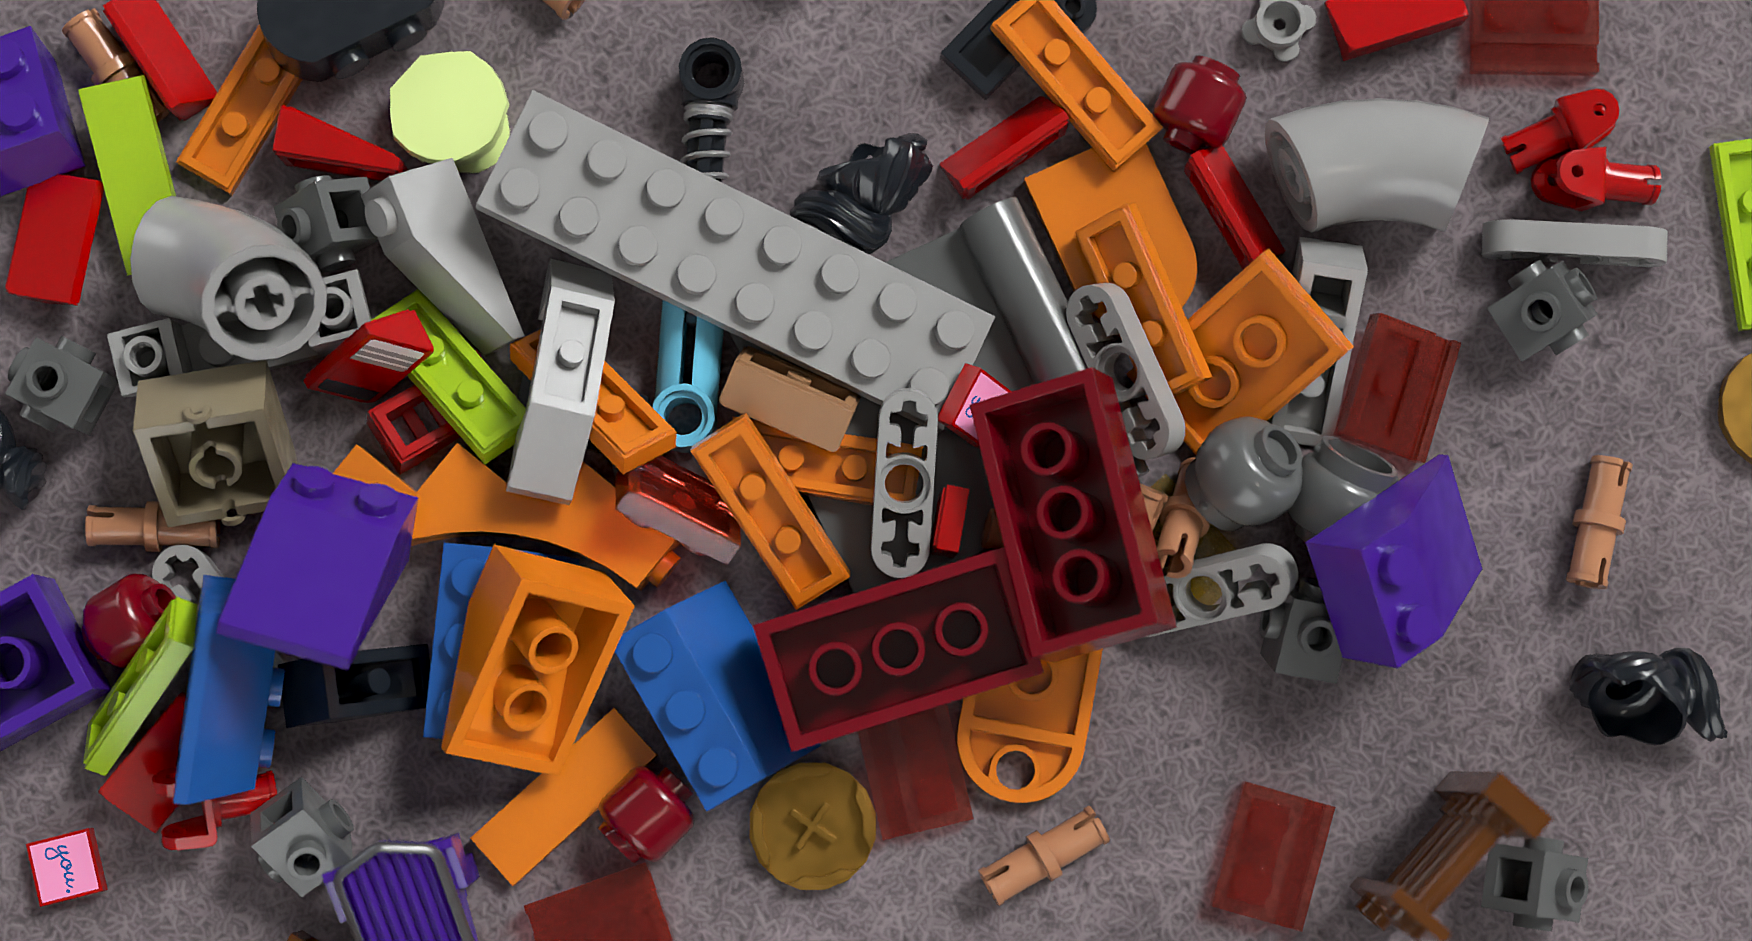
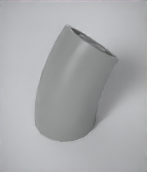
[1265,98,1489,233]
[130,196,327,360]

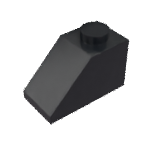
[277,644,431,728]

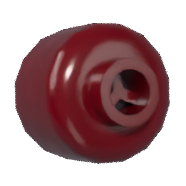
[1152,55,1247,154]
[82,574,176,668]
[598,766,695,864]

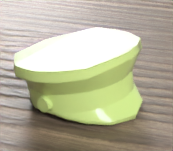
[390,51,510,173]

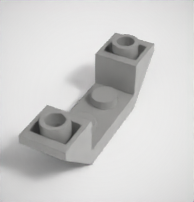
[506,259,615,505]
[107,269,371,397]

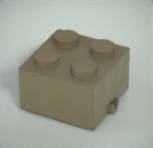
[133,360,297,527]

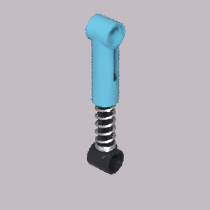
[652,37,745,453]

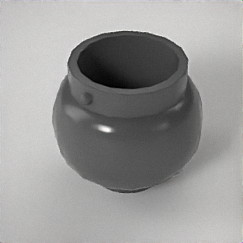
[1185,416,1303,532]
[1287,435,1398,542]

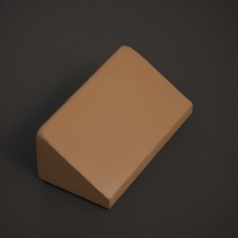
[720,346,862,452]

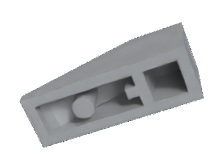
[361,158,524,355]
[1270,237,1368,446]

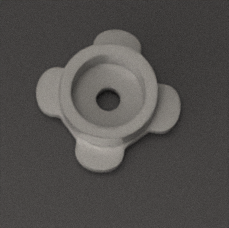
[1242,0,1316,62]

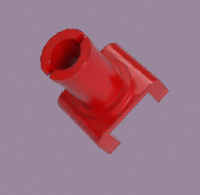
[1500,89,1620,174]
[1530,146,1662,211]
[152,767,277,850]

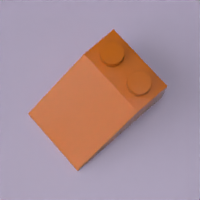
[441,544,635,776]

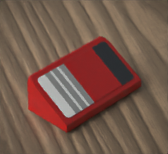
[303,309,434,403]

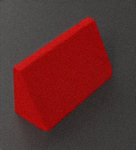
[103,0,218,121]
[1324,0,1469,61]
[940,96,1069,200]
[1184,146,1285,270]
[5,174,104,306]
[98,692,186,833]

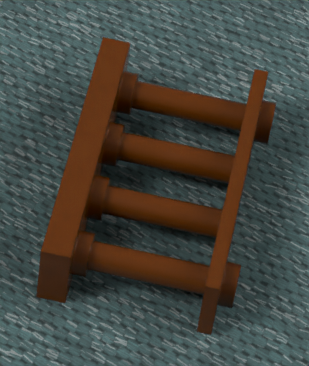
[1350,771,1553,941]

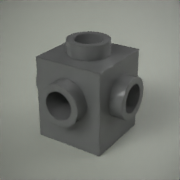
[274,175,378,272]
[1487,260,1598,362]
[5,336,118,436]
[1259,577,1343,684]
[250,777,354,897]
[1481,837,1589,932]

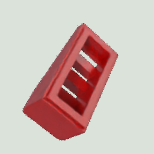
[272,105,409,181]
[367,350,483,475]

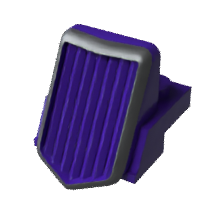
[321,832,480,941]

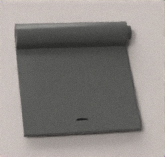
[731,197,1150,594]

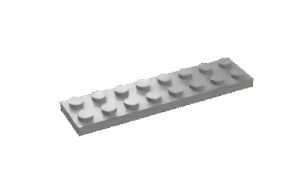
[476,90,995,433]

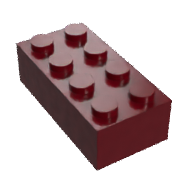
[969,367,1177,662]
[753,547,1044,752]

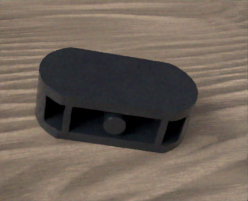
[257,0,445,82]

